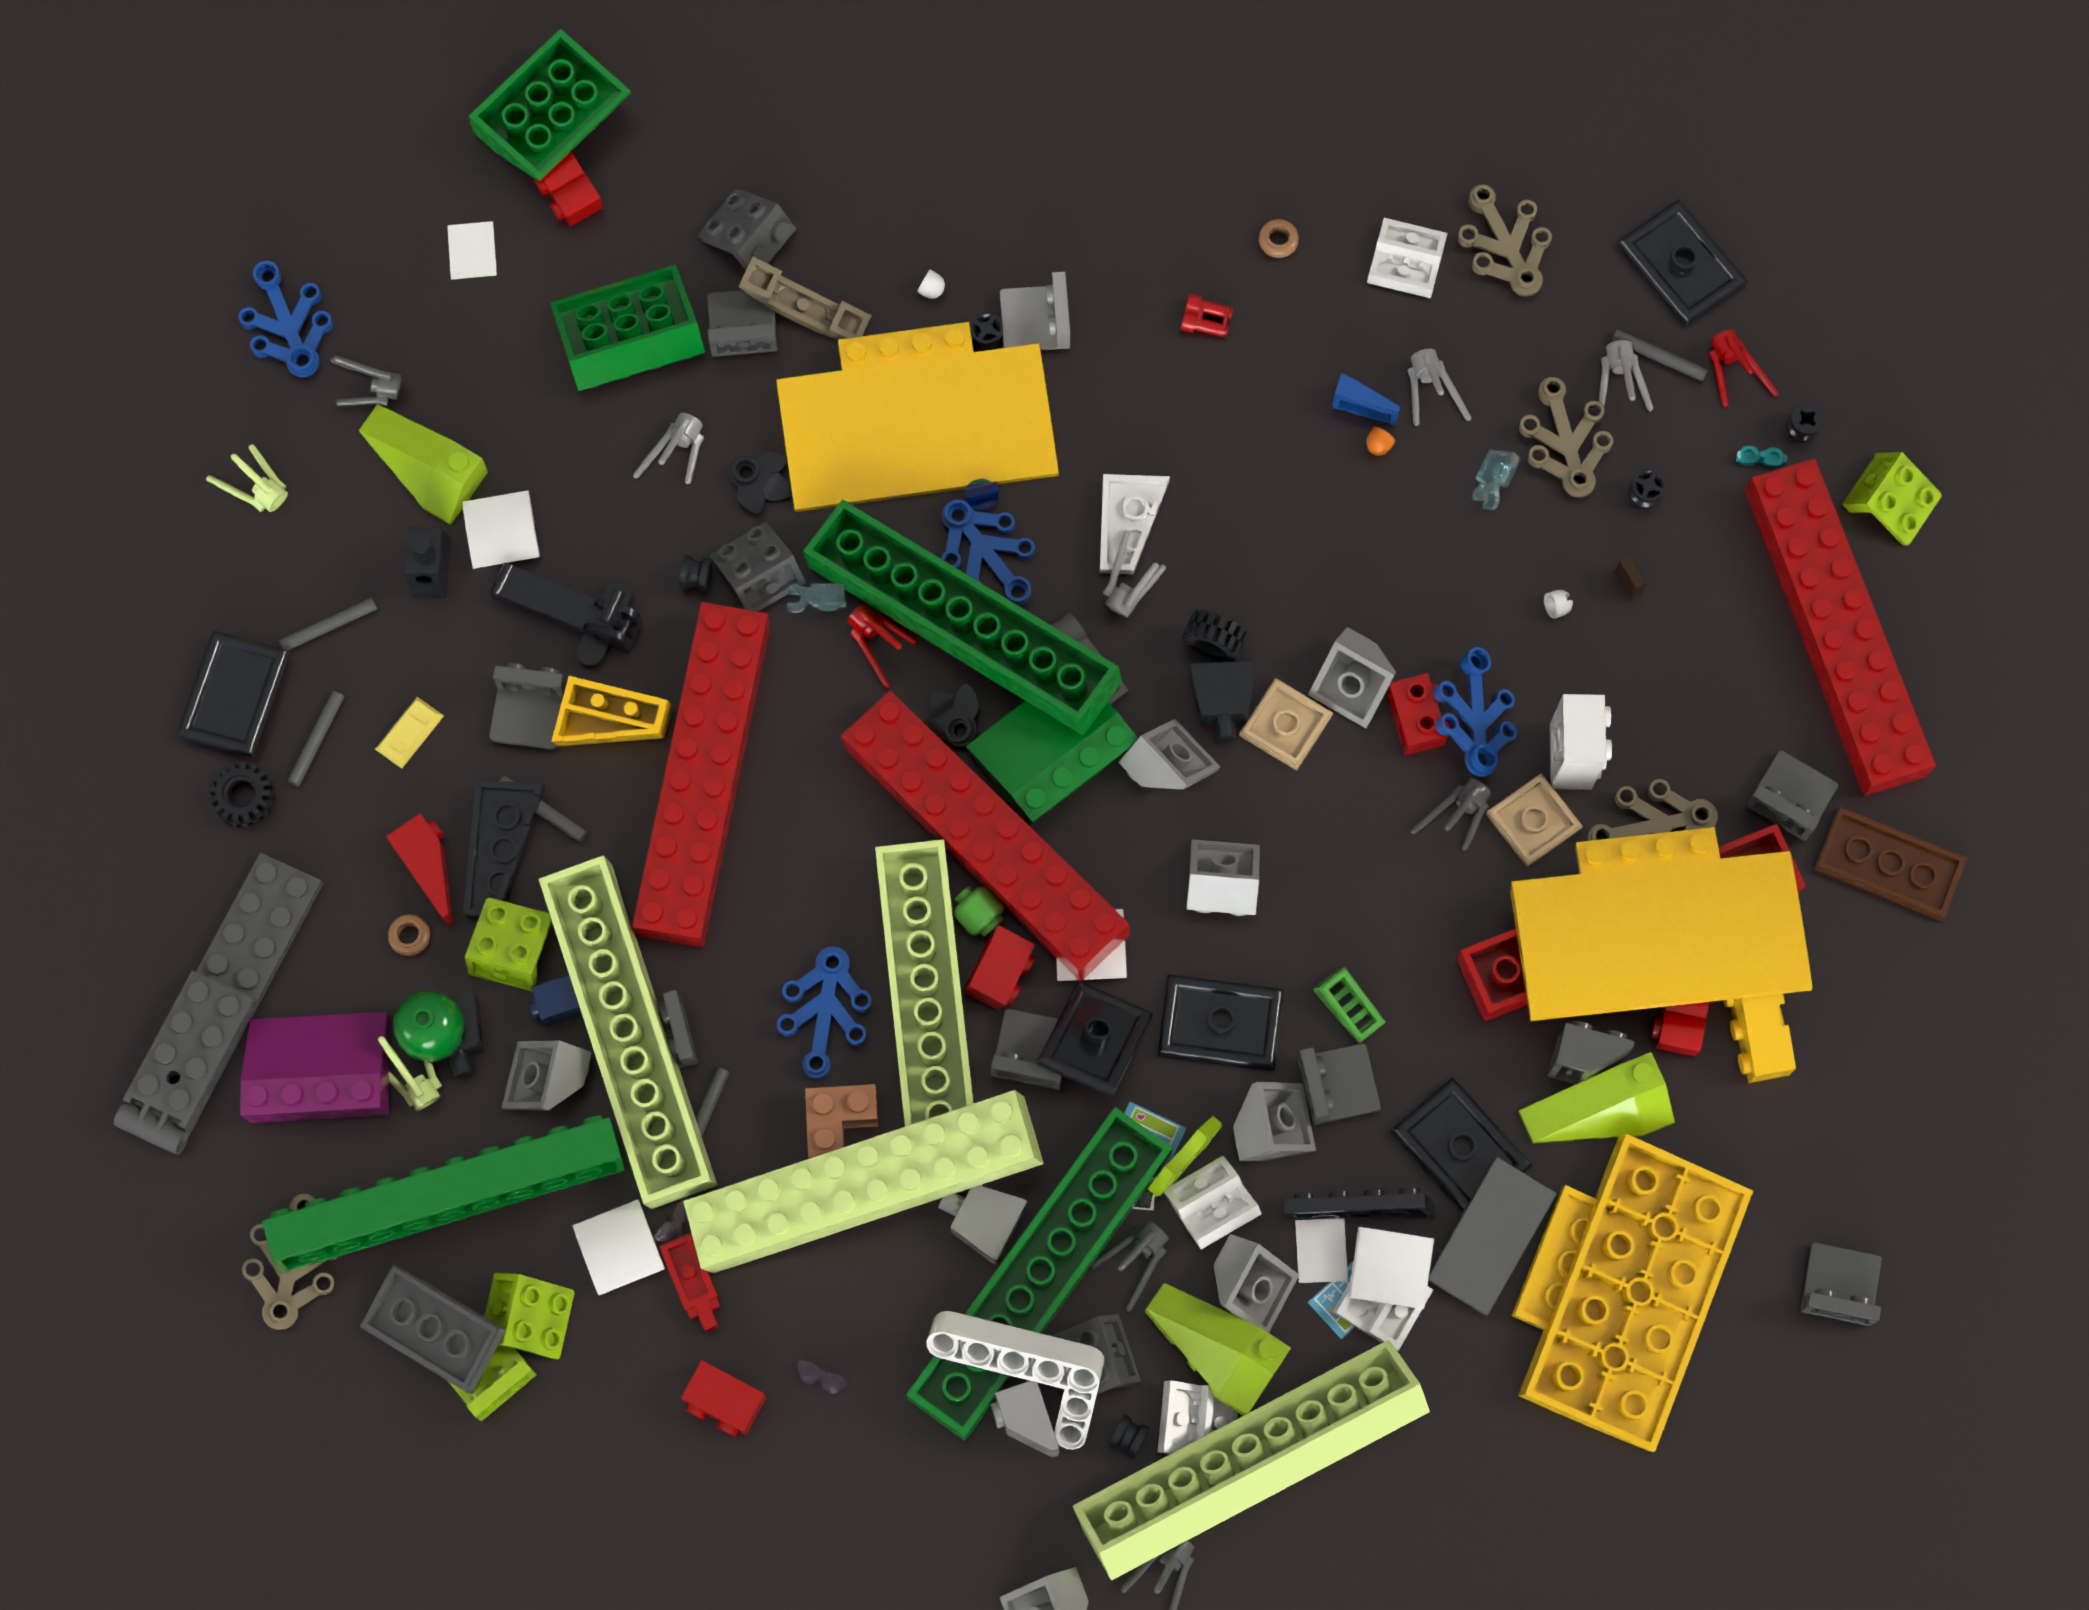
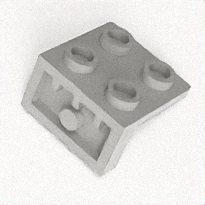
[1000,272,1070,350]

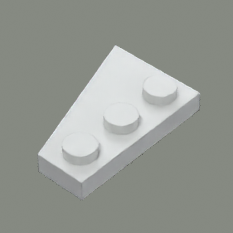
[1100,474,1170,575]

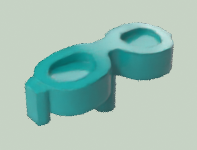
[1736,446,1787,468]

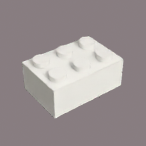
[1550,694,1612,790]

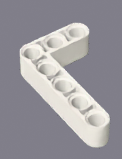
[927,1311,1104,1450]

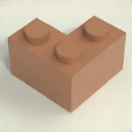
[805,1084,879,1159]

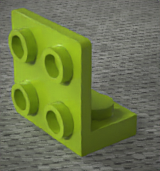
[1842,452,1942,545]
[465,898,552,991]
[484,1273,574,1359]
[449,1346,537,1422]

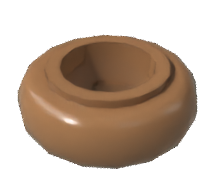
[1258,219,1299,258]
[387,914,431,956]

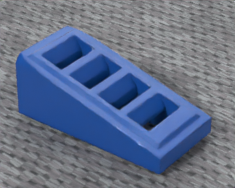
[1332,373,1400,426]

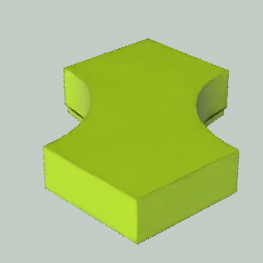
[1148,1116,1222,1197]

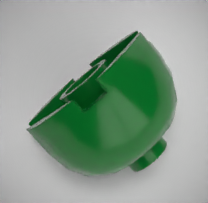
[393,991,465,1062]

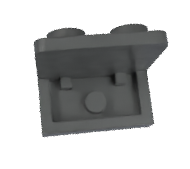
[699,189,796,271]
[490,663,567,750]

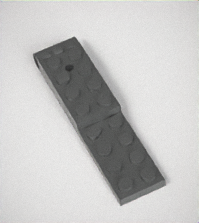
[114,852,324,1155]

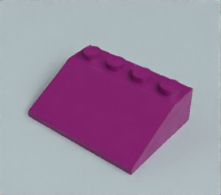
[240,1012,389,1123]

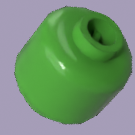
[953,885,1004,937]

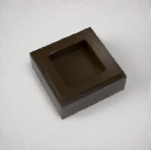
[1615,555,1647,599]

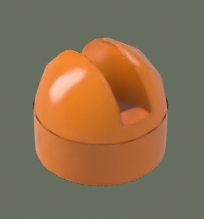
[1366,427,1395,456]

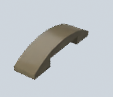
[738,256,872,340]

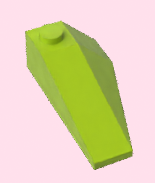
[359,404,488,526]
[1518,1052,1675,1144]
[1145,1283,1291,1416]

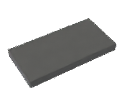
[1428,1157,1557,1315]
[360,1264,506,1394]

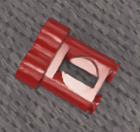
[1180,293,1233,338]

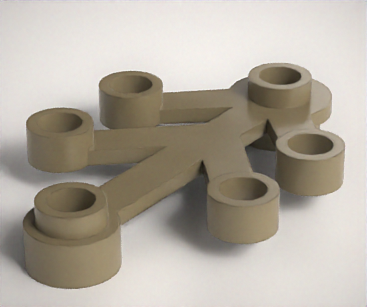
[1458,185,1552,297]
[1519,377,1613,498]
[1586,779,1718,841]
[242,1194,338,1330]

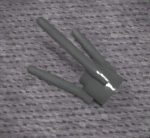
[330,355,402,406]
[1410,778,1491,852]
[1090,1221,1169,1312]
[1120,1541,1195,1610]

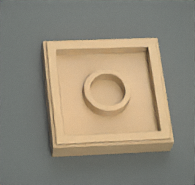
[1239,678,1333,771]
[1486,773,1583,868]

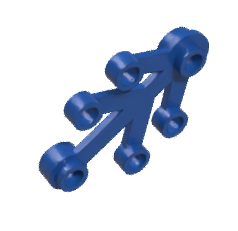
[238,261,333,378]
[941,499,1035,606]
[1433,647,1517,777]
[777,947,872,1081]

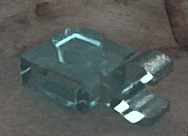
[1473,450,1521,510]
[787,584,846,613]

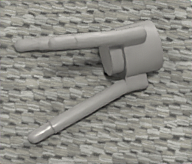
[1599,340,1653,411]
[1407,348,1471,426]
[633,413,704,484]
[1103,530,1166,618]

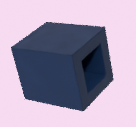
[528,975,582,1027]

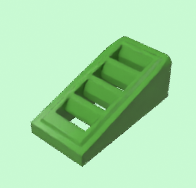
[1313,967,1386,1044]

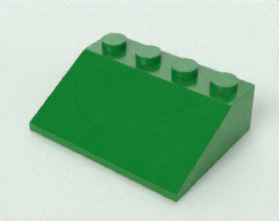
[468,29,631,182]
[550,264,705,391]
[966,701,1138,826]

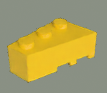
[551,676,673,747]
[1723,994,1796,1083]

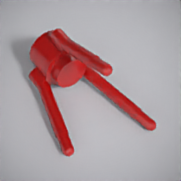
[1708,329,1779,408]
[847,603,917,689]

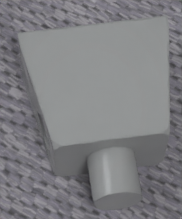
[938,1185,1027,1266]

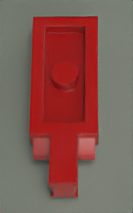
[659,1233,720,1334]

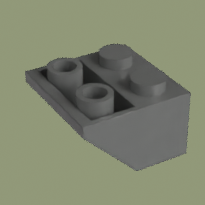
[1547,1021,1635,1084]

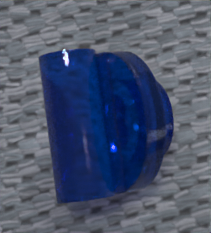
[964,479,1000,512]

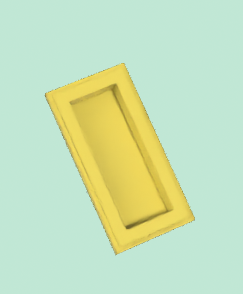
[375,697,444,769]

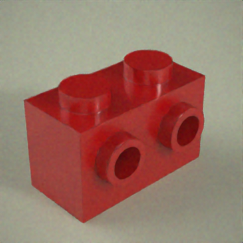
[1386,673,1450,756]
[962,925,1035,1011]
[681,1360,767,1437]

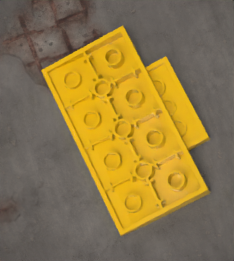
[776,322,1059,512]
[1510,827,1812,1021]
[1511,1134,1753,1452]

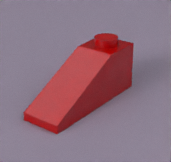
[386,813,453,926]

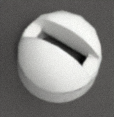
[917,269,945,299]
[1544,590,1573,619]

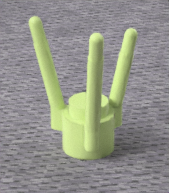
[206,444,288,512]
[378,1036,442,1111]

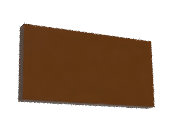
[1813,806,1968,921]

